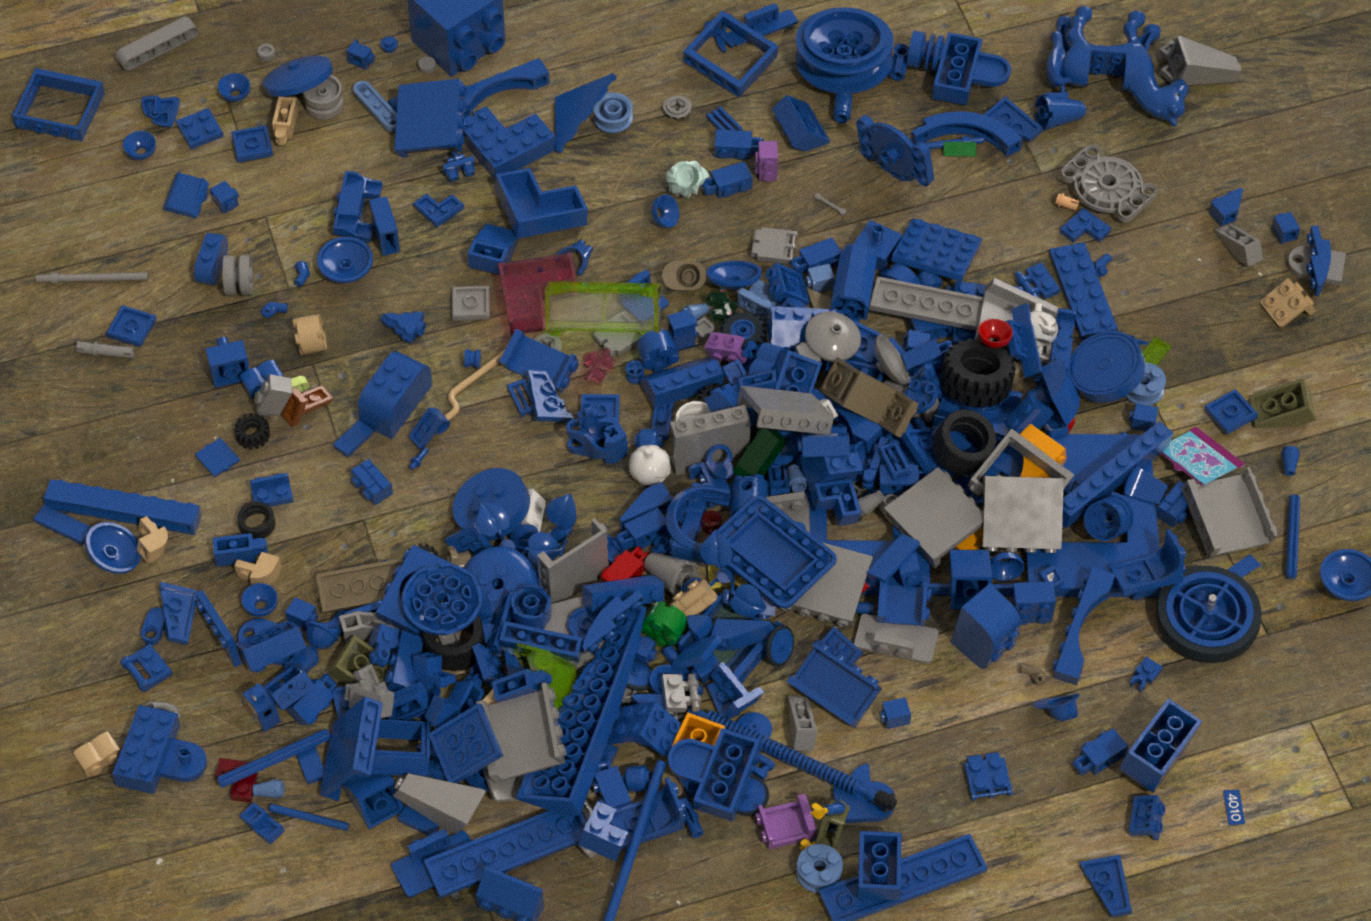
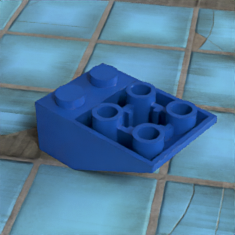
[468,224,519,276]

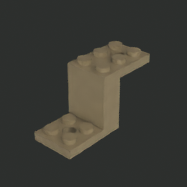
[819,357,919,438]

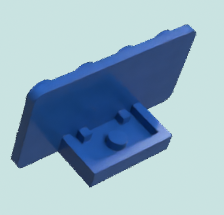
[392,829,471,898]

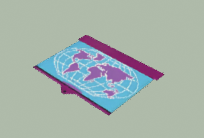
[1161,427,1246,486]

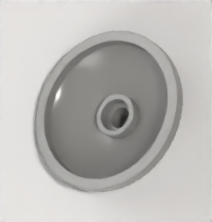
[805,311,861,362]
[875,334,911,385]

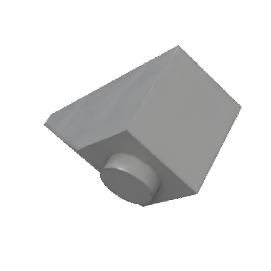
[1214,223,1263,266]
[788,696,817,751]

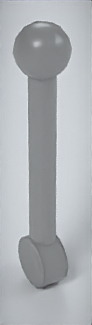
[814,193,846,216]

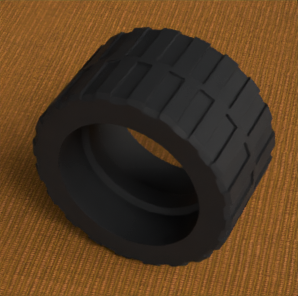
[932,409,997,475]
[423,616,484,671]

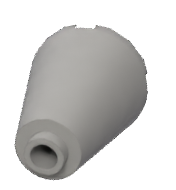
[644,552,699,596]

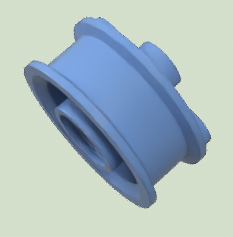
[593,92,633,133]
[1125,363,1166,405]
[796,844,843,893]

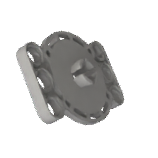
[1061,144,1157,223]

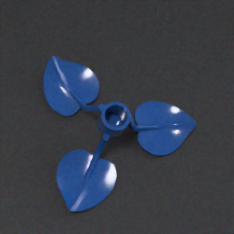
[509,493,576,558]
[476,502,562,589]
[680,530,767,616]

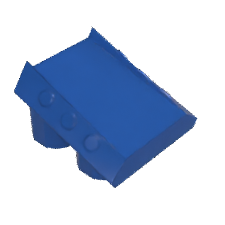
[163,171,209,219]

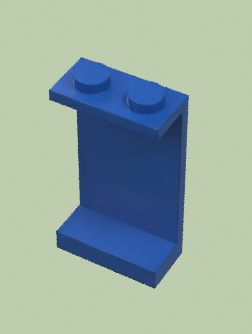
[499,329,579,393]

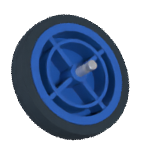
[1156,566,1262,663]

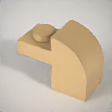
[136,516,168,564]
[234,552,282,585]

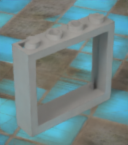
[968,429,1074,498]

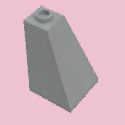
[1167,36,1241,85]
[393,773,486,834]

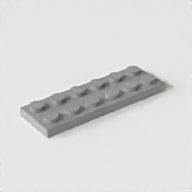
[870,276,983,331]

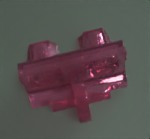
[583,347,616,383]

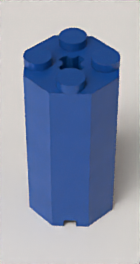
[831,244,878,322]

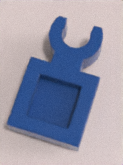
[1130,657,1163,692]

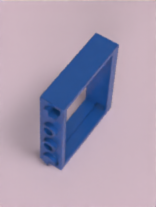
[683,10,778,98]
[12,68,105,141]

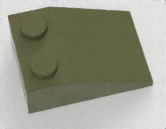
[1249,378,1316,428]
[327,635,389,685]

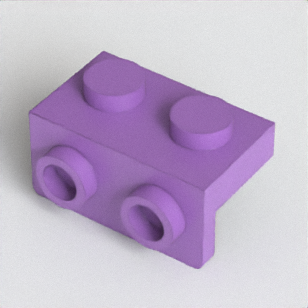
[704,332,747,364]

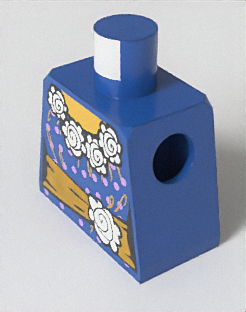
[242,683,281,732]

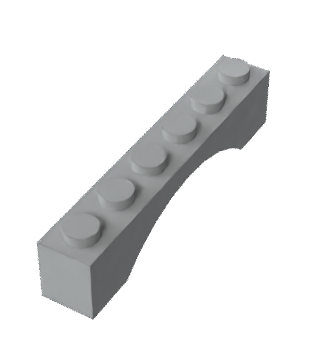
[339,600,446,643]

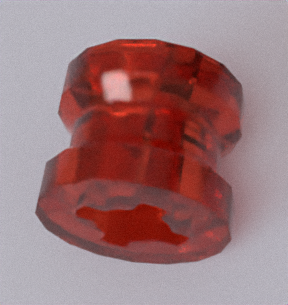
[702,510,721,535]

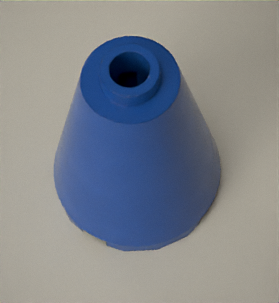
[1034,94,1086,130]

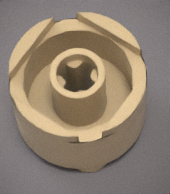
[293,314,327,355]

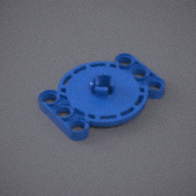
[856,115,934,187]

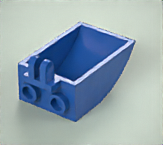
[1034,358,1080,426]

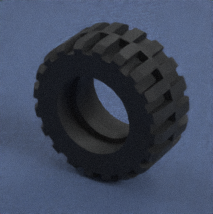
[940,339,1016,408]

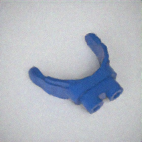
[555,239,593,276]

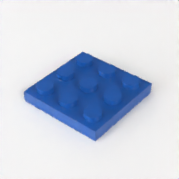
[428,703,504,784]

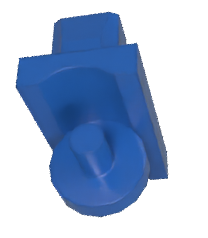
[442,150,475,182]

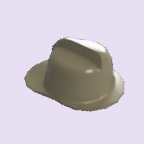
[662,261,707,290]

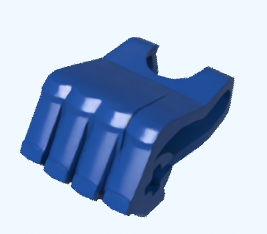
[566,417,628,464]

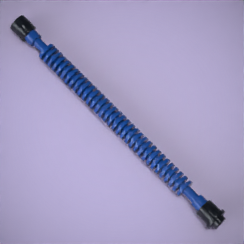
[678,706,897,813]

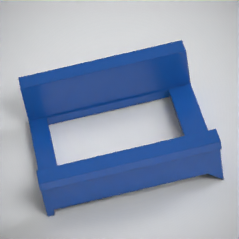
[371,719,430,777]

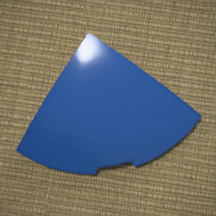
[142,95,180,127]

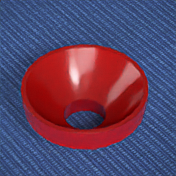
[978,319,1013,349]

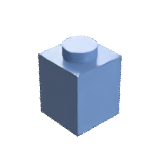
[805,264,835,292]

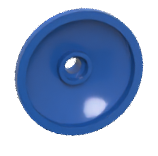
[317,237,373,283]
[706,261,762,291]
[85,522,141,574]
[1320,549,1371,601]

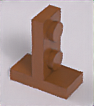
[281,385,333,427]

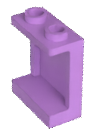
[755,794,817,850]

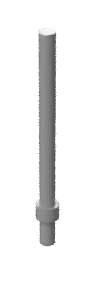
[36,273,148,284]

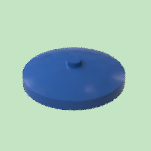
[263,55,333,97]

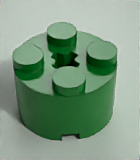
[641,602,688,648]

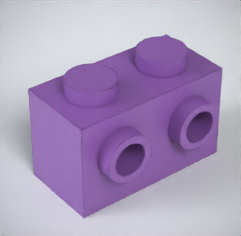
[755,141,778,182]

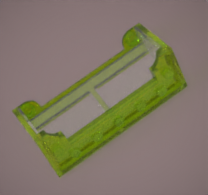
[545,281,661,336]

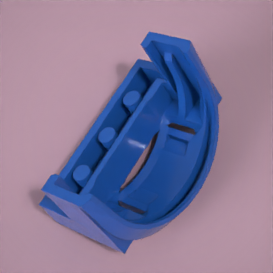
[666,482,731,565]

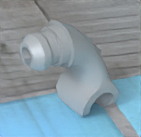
[145,701,181,720]

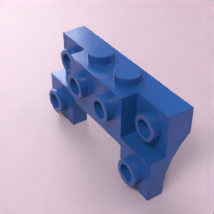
[333,171,383,242]

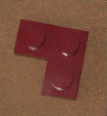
[215,758,259,803]

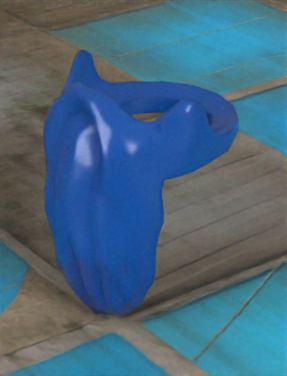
[704,444,734,480]

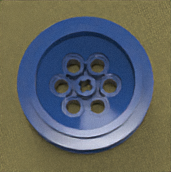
[795,7,894,94]

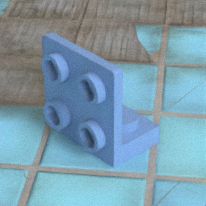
[737,280,783,321]

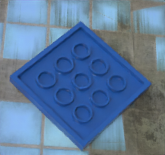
[891,218,982,282]

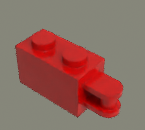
[600,546,650,583]

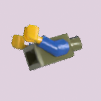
[799,800,850,851]

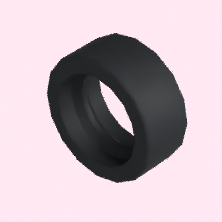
[237,502,276,539]

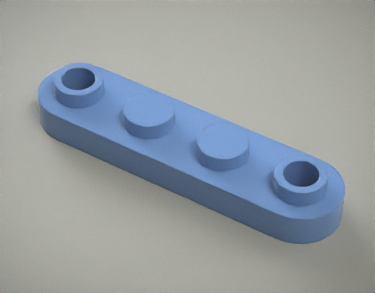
[353,81,397,132]

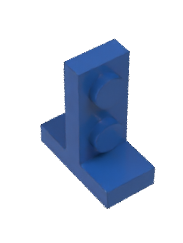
[710,662,764,719]

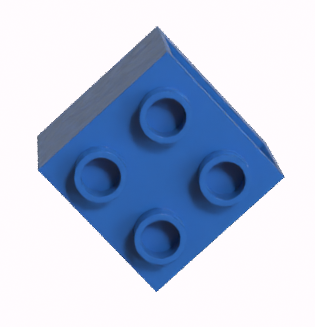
[407,0,506,77]

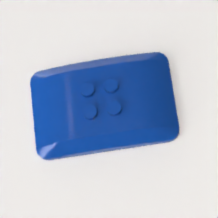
[718,496,837,608]

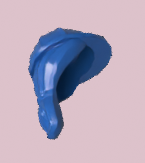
[305,610,347,649]

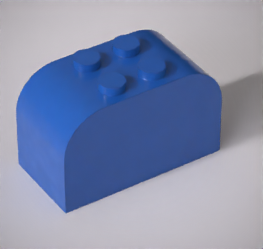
[358,351,432,439]
[951,584,1021,669]
[1119,698,1202,793]

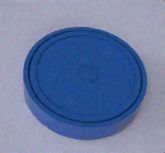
[1068,331,1145,403]
[453,468,530,541]

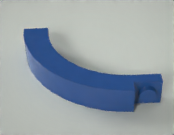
[911,111,1023,157]

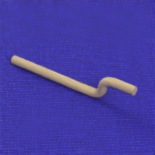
[444,350,505,421]

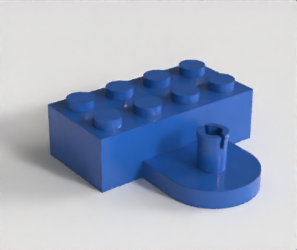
[932,32,1011,105]
[113,705,207,794]
[668,728,761,822]

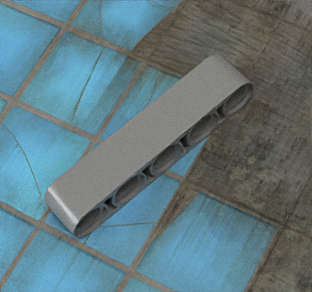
[115,17,199,71]

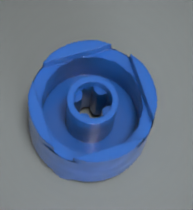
[636,329,679,373]
[511,584,552,629]

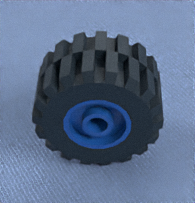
[719,311,767,352]

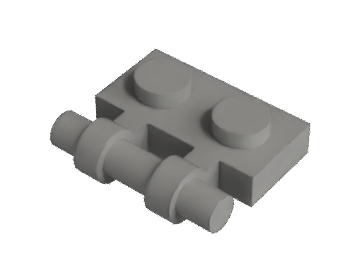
[661,674,701,712]

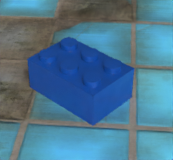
[857,831,902,900]

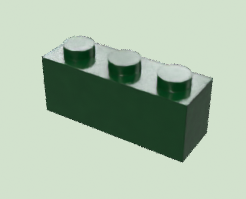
[733,428,788,477]

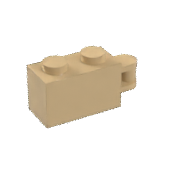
[272,97,299,145]

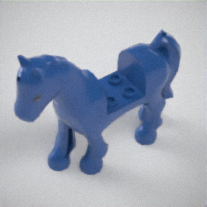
[1046,6,1189,127]

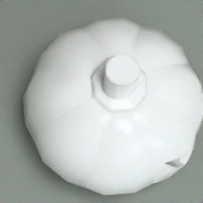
[1030,303,1058,347]
[628,445,671,486]

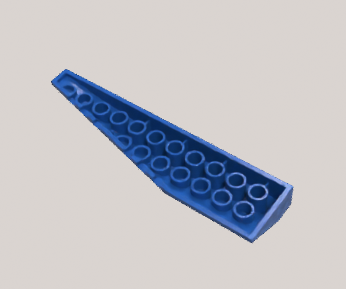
[516,606,646,816]

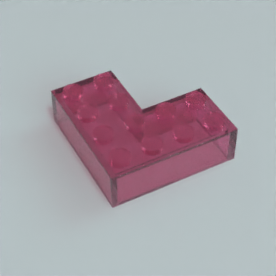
[498,253,578,336]

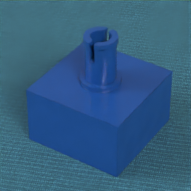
[854,220,902,272]
[206,337,250,388]

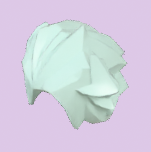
[665,161,710,199]

